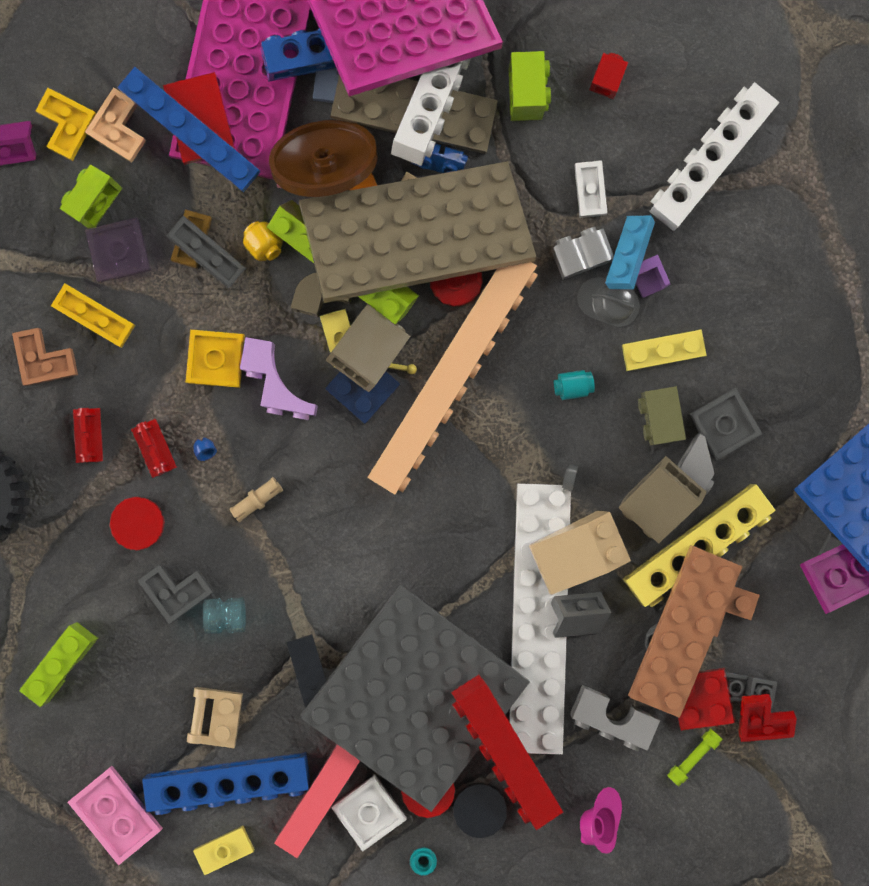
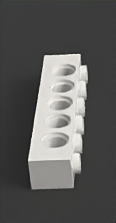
[391,58,471,166]
[649,82,779,231]

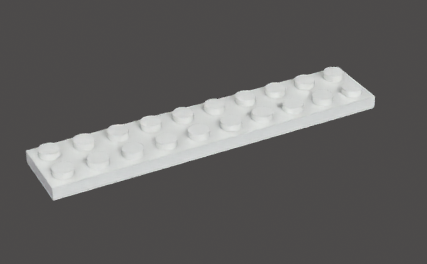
[509,484,571,754]

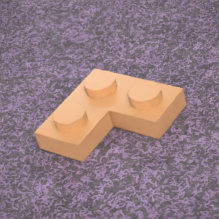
[85,87,146,163]

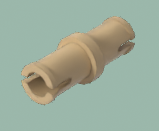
[230,477,283,522]

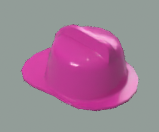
[580,787,622,854]

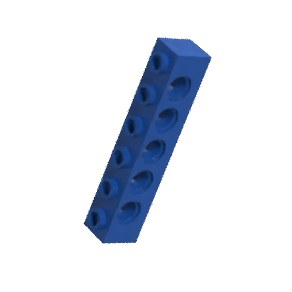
[261,28,336,82]
[142,752,311,815]

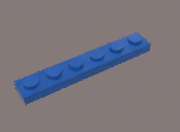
[117,67,260,193]

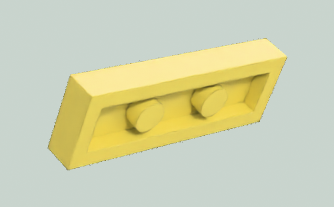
[622,330,707,371]

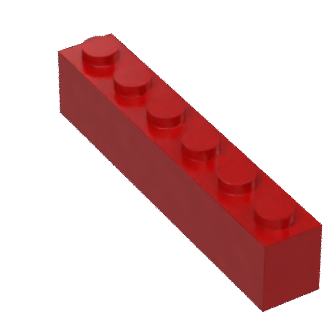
[451,675,563,830]

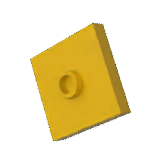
[185,329,245,388]

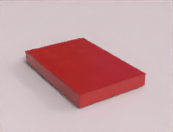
[163,72,236,165]

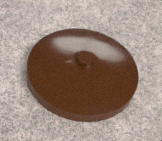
[269,120,378,197]

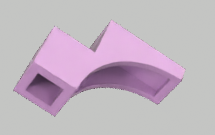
[240,337,318,420]

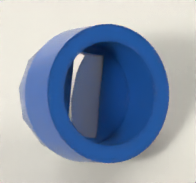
[193,438,217,461]

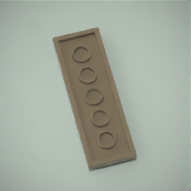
[330,75,498,154]

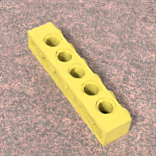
[623,484,776,607]

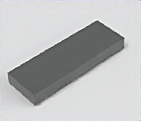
[166,215,246,289]

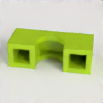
[19,622,98,707]

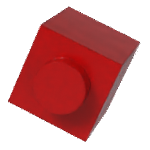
[589,53,628,100]

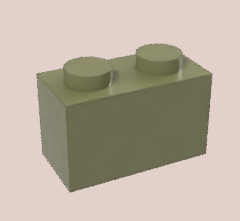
[638,386,686,445]

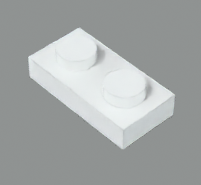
[574,161,607,218]

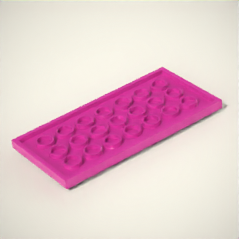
[169,0,311,180]

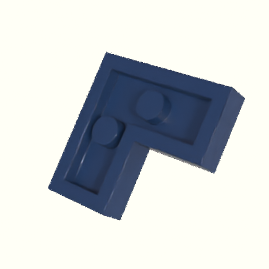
[325,371,400,424]

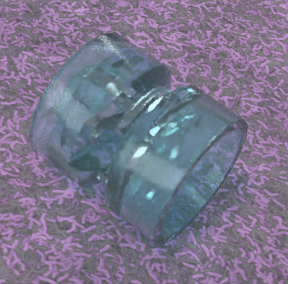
[203,597,246,634]

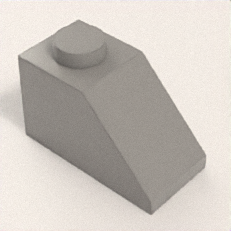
[677,434,714,495]

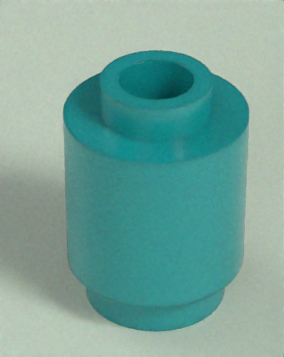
[554,370,595,400]

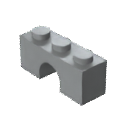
[570,685,660,751]

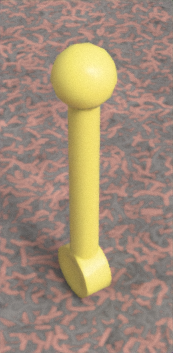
[388,363,417,374]

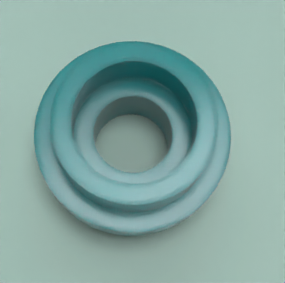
[410,847,437,875]

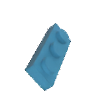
[605,216,655,289]

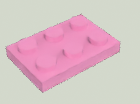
[68,766,162,865]

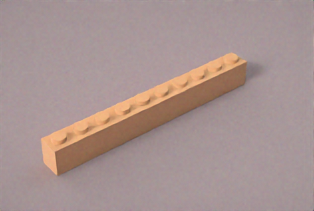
[367,262,538,495]

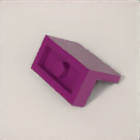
[0,121,36,165]

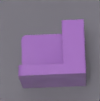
[636,255,670,298]

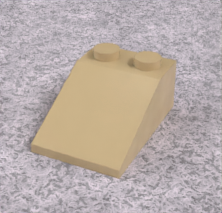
[529,511,631,595]

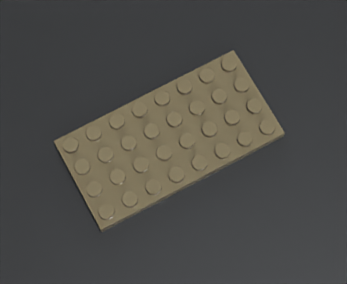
[299,161,536,303]

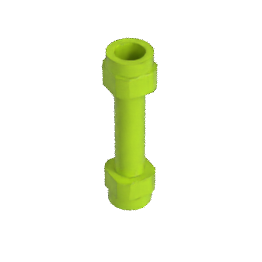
[667,728,723,787]

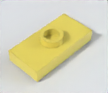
[320,309,350,368]
[193,826,254,875]

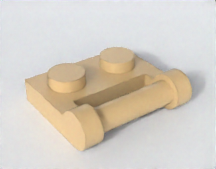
[187,687,243,748]

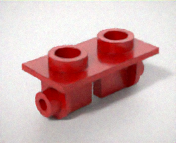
[73,408,103,463]
[131,419,177,478]

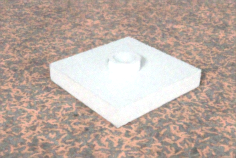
[331,774,407,852]

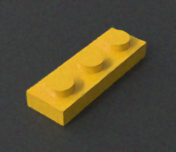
[51,283,135,348]

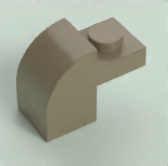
[291,273,352,318]

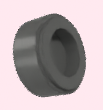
[562,464,578,492]

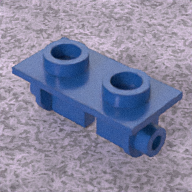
[411,144,468,173]

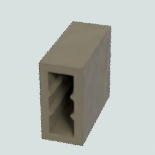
[326,304,411,392]
[618,456,707,543]

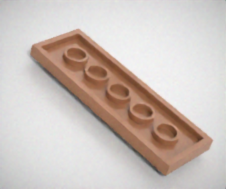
[628,545,742,718]

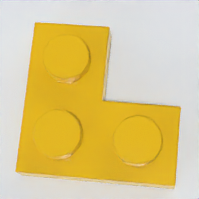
[36,88,97,161]

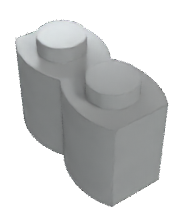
[551,227,614,280]

